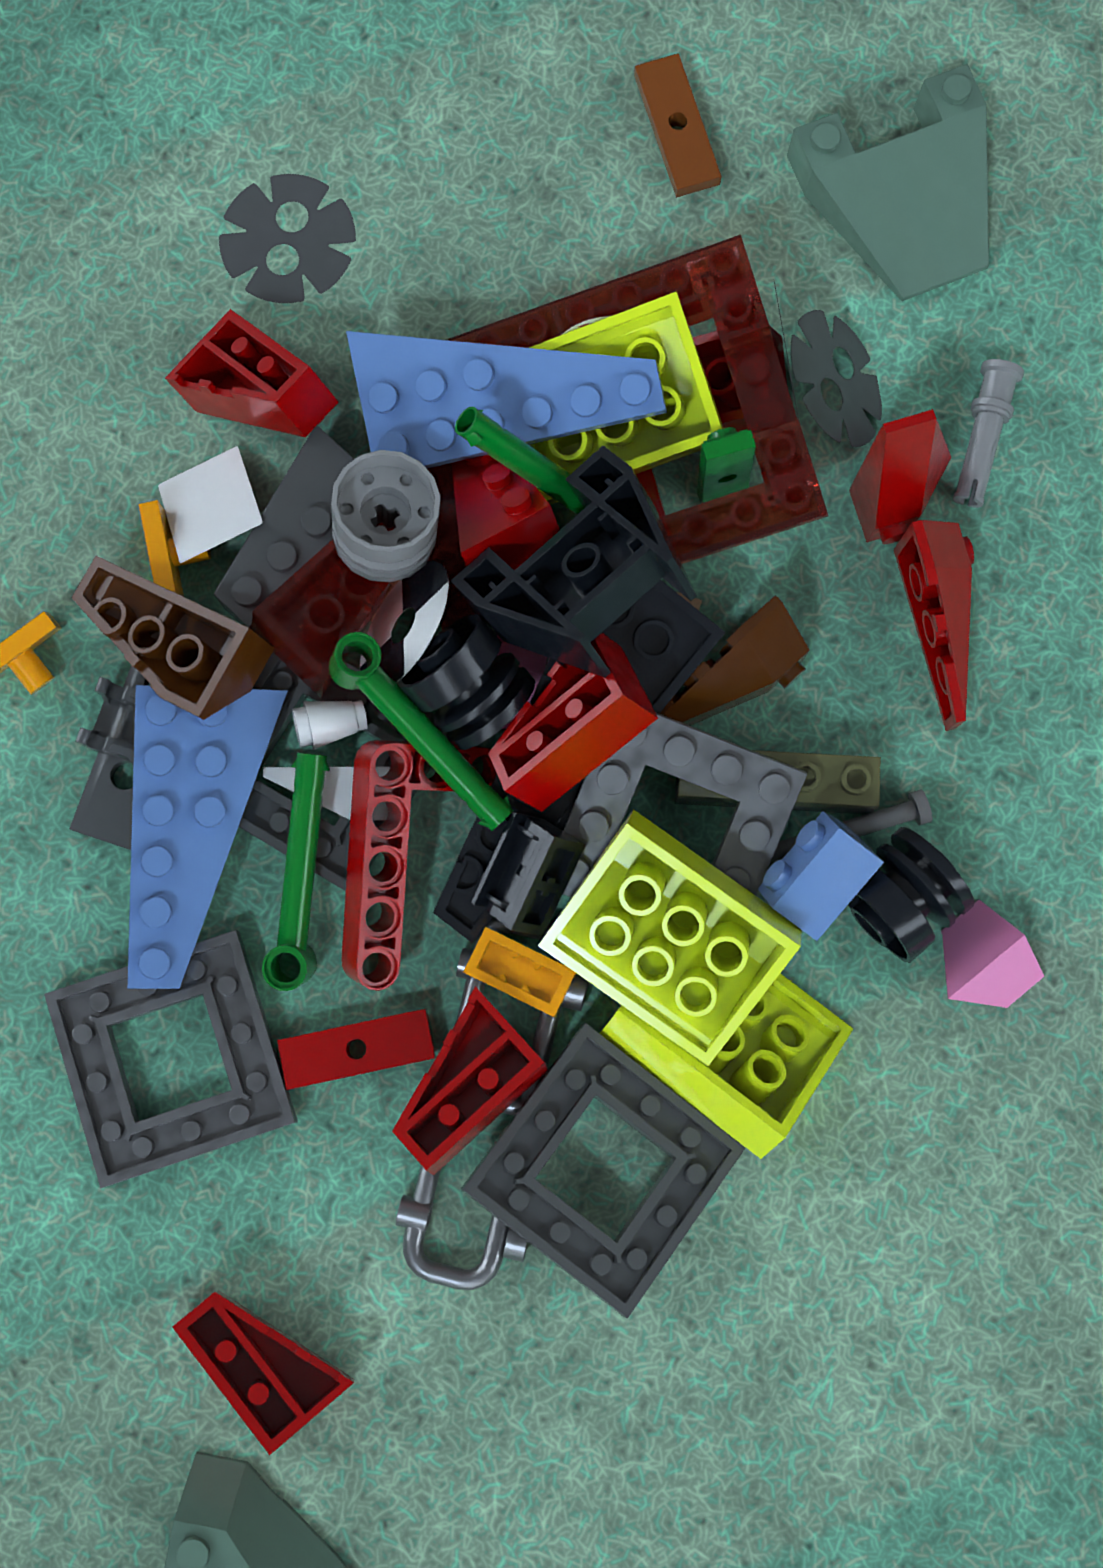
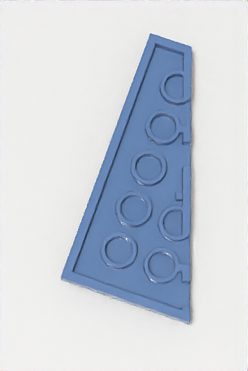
[346,331,667,469]
[127,685,288,989]

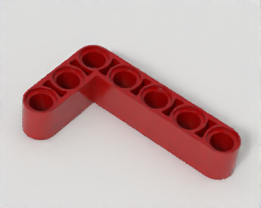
[341,740,496,991]

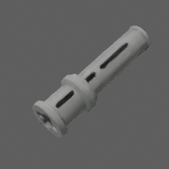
[953,359,1024,508]

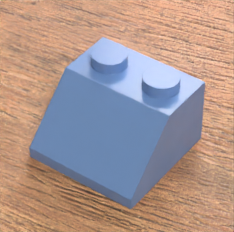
[758,811,884,941]

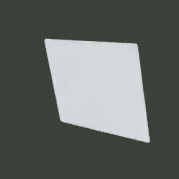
[158,446,263,563]

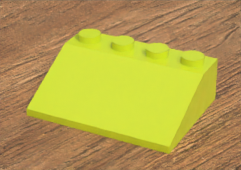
[529,292,723,505]
[538,809,802,1066]
[600,973,853,1159]

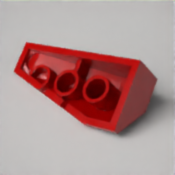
[849,409,951,544]
[894,520,974,731]

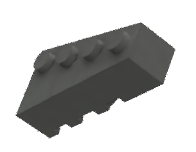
[214,425,354,637]

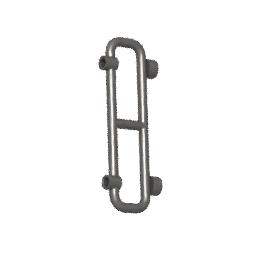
[396,918,589,1290]

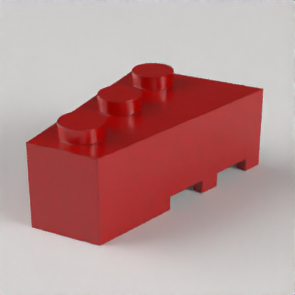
[165,309,339,438]
[451,454,560,570]
[488,633,658,812]
[392,986,548,1175]
[172,1290,354,1455]

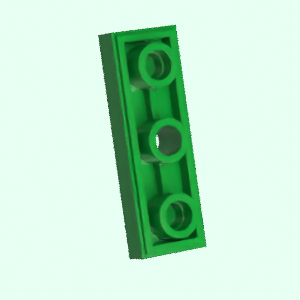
[697,427,756,508]

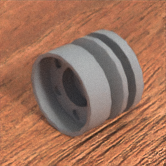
[331,450,440,582]

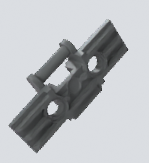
[69,666,149,850]

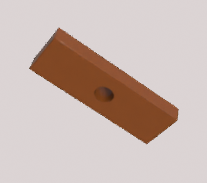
[634,53,722,198]

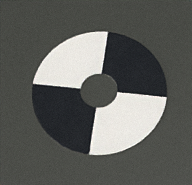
[360,561,449,683]

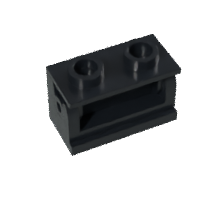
[471,811,586,936]

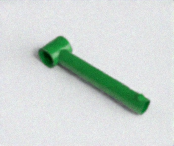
[455,407,584,515]
[329,632,514,832]
[262,753,330,991]

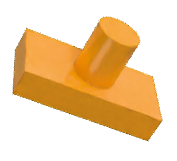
[139,500,211,597]
[0,611,62,695]
[463,927,577,1018]

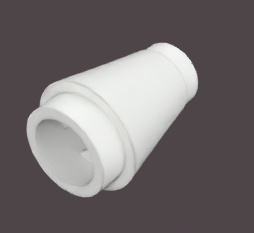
[292,700,368,750]

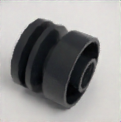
[398,614,536,750]
[848,827,975,963]

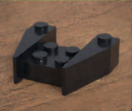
[451,446,697,678]

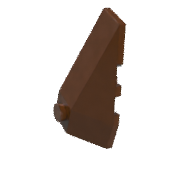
[71,556,275,720]
[660,595,810,726]

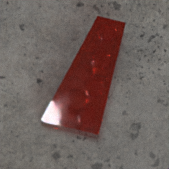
[251,523,395,698]

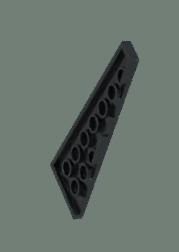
[433,580,726,943]

